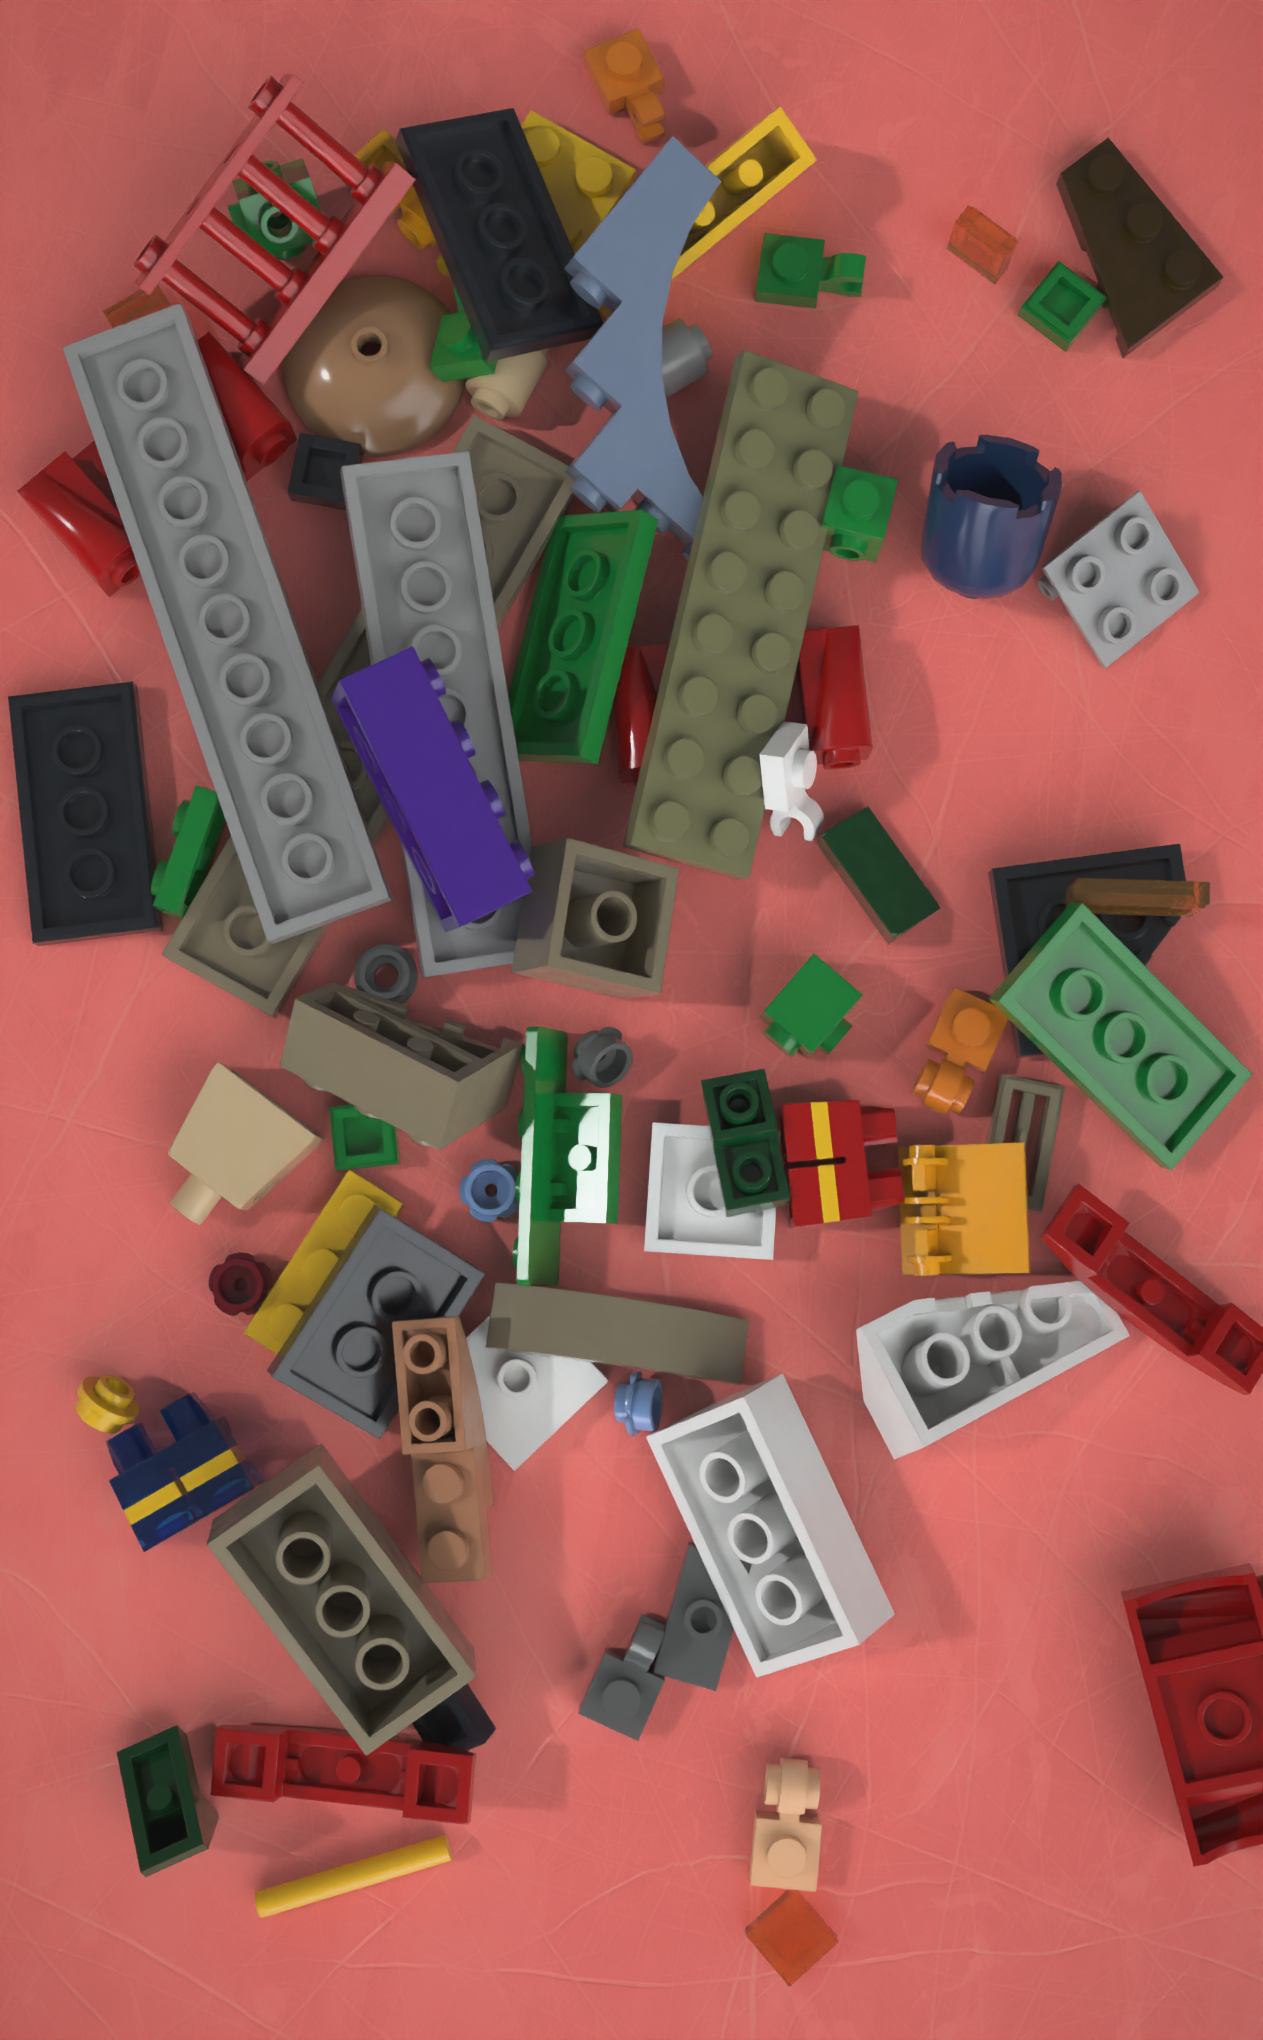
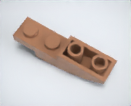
[392,1316,494,1583]

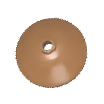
[283,275,467,457]

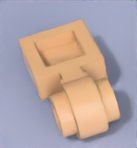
[749,1757,822,1892]

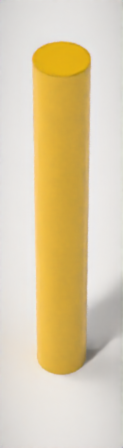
[255,1834,452,1918]

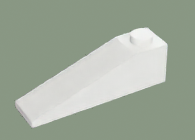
[856,1281,1130,1460]

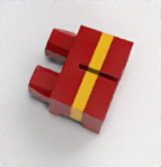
[777,1100,905,1228]

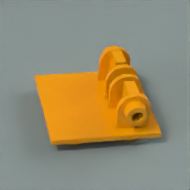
[898,1142,1030,1276]

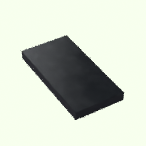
[395,108,603,362]
[8,681,163,946]

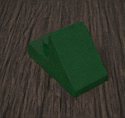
[117,1725,219,1877]

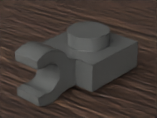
[578,1614,666,1741]

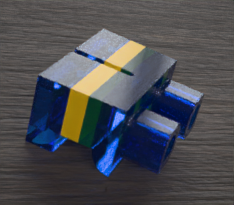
[106,1392,264,1552]

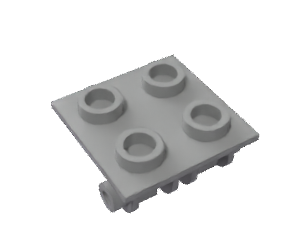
[1037,490,1200,669]

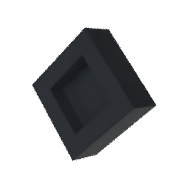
[288,433,364,510]
[412,1684,497,1751]

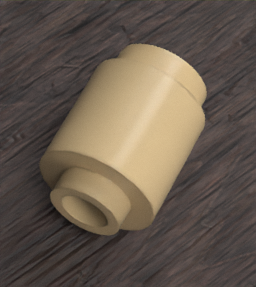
[465,349,549,421]

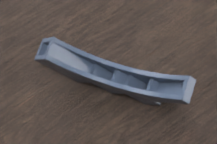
[564,136,721,561]

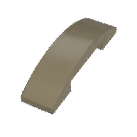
[485,1282,749,1385]

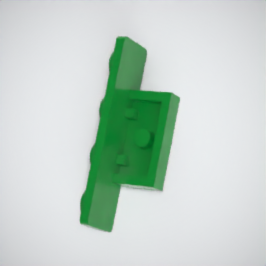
[512,1026,622,1286]

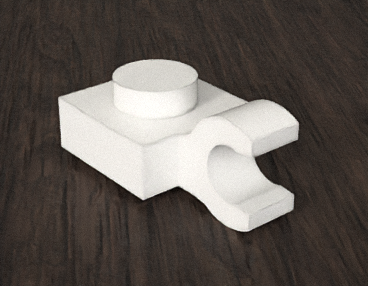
[759,721,824,841]

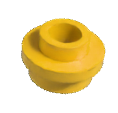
[75,1374,140,1434]

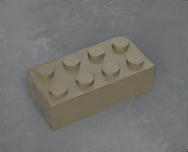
[207,1443,477,1756]

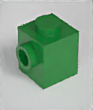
[822,465,898,562]
[760,953,863,1059]

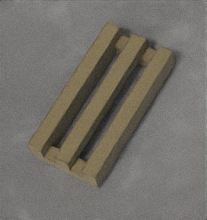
[986,1074,1065,1212]

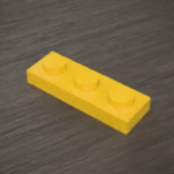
[244,1170,405,1355]

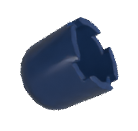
[921,435,1062,599]

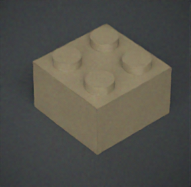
[511,838,679,999]

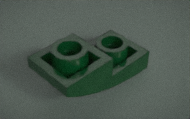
[701,1068,790,1217]

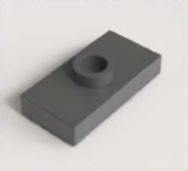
[652,1542,752,1691]

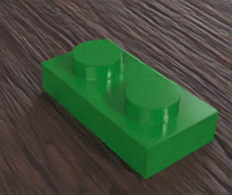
[151,785,226,920]

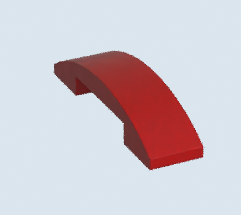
[1040,1184,1263,1395]
[210,1725,476,1825]

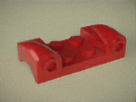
[17,331,297,597]
[613,625,873,787]
[1121,1563,1263,1867]

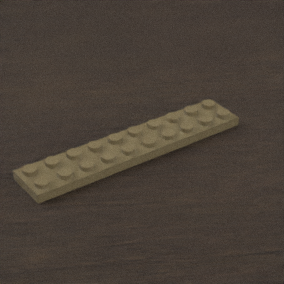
[161,415,575,1019]

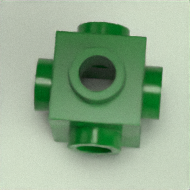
[227,158,321,260]

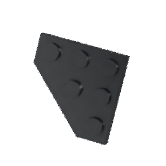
[988,843,1190,1059]

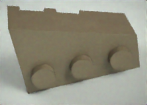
[280,982,524,1150]

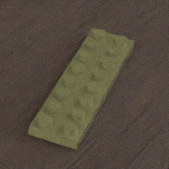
[623,350,859,880]

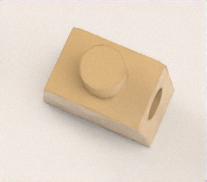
[168,1062,324,1225]

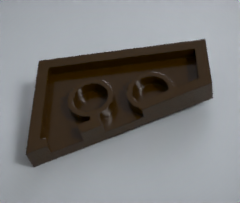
[1056,137,1223,358]

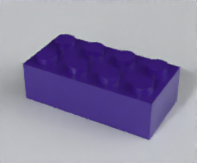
[331,646,534,932]

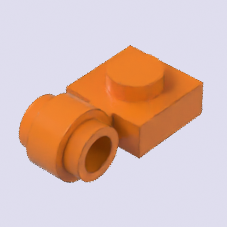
[912,987,1009,1115]

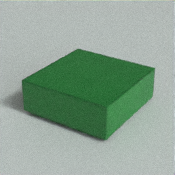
[1018,261,1107,352]
[329,1104,401,1171]

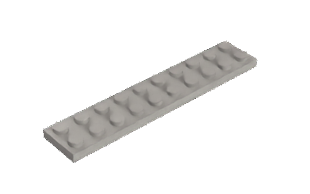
[62,303,393,944]

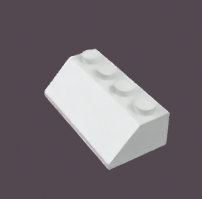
[646,1373,895,1678]

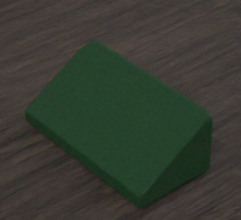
[816,806,940,945]

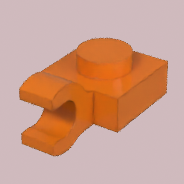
[584,28,665,145]

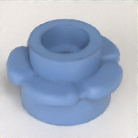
[459,1159,519,1222]
[614,1371,663,1436]

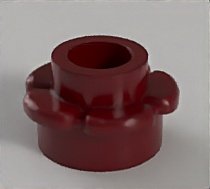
[209,1252,273,1316]

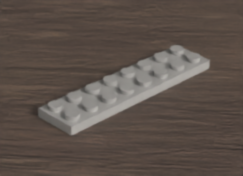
[340,451,532,978]

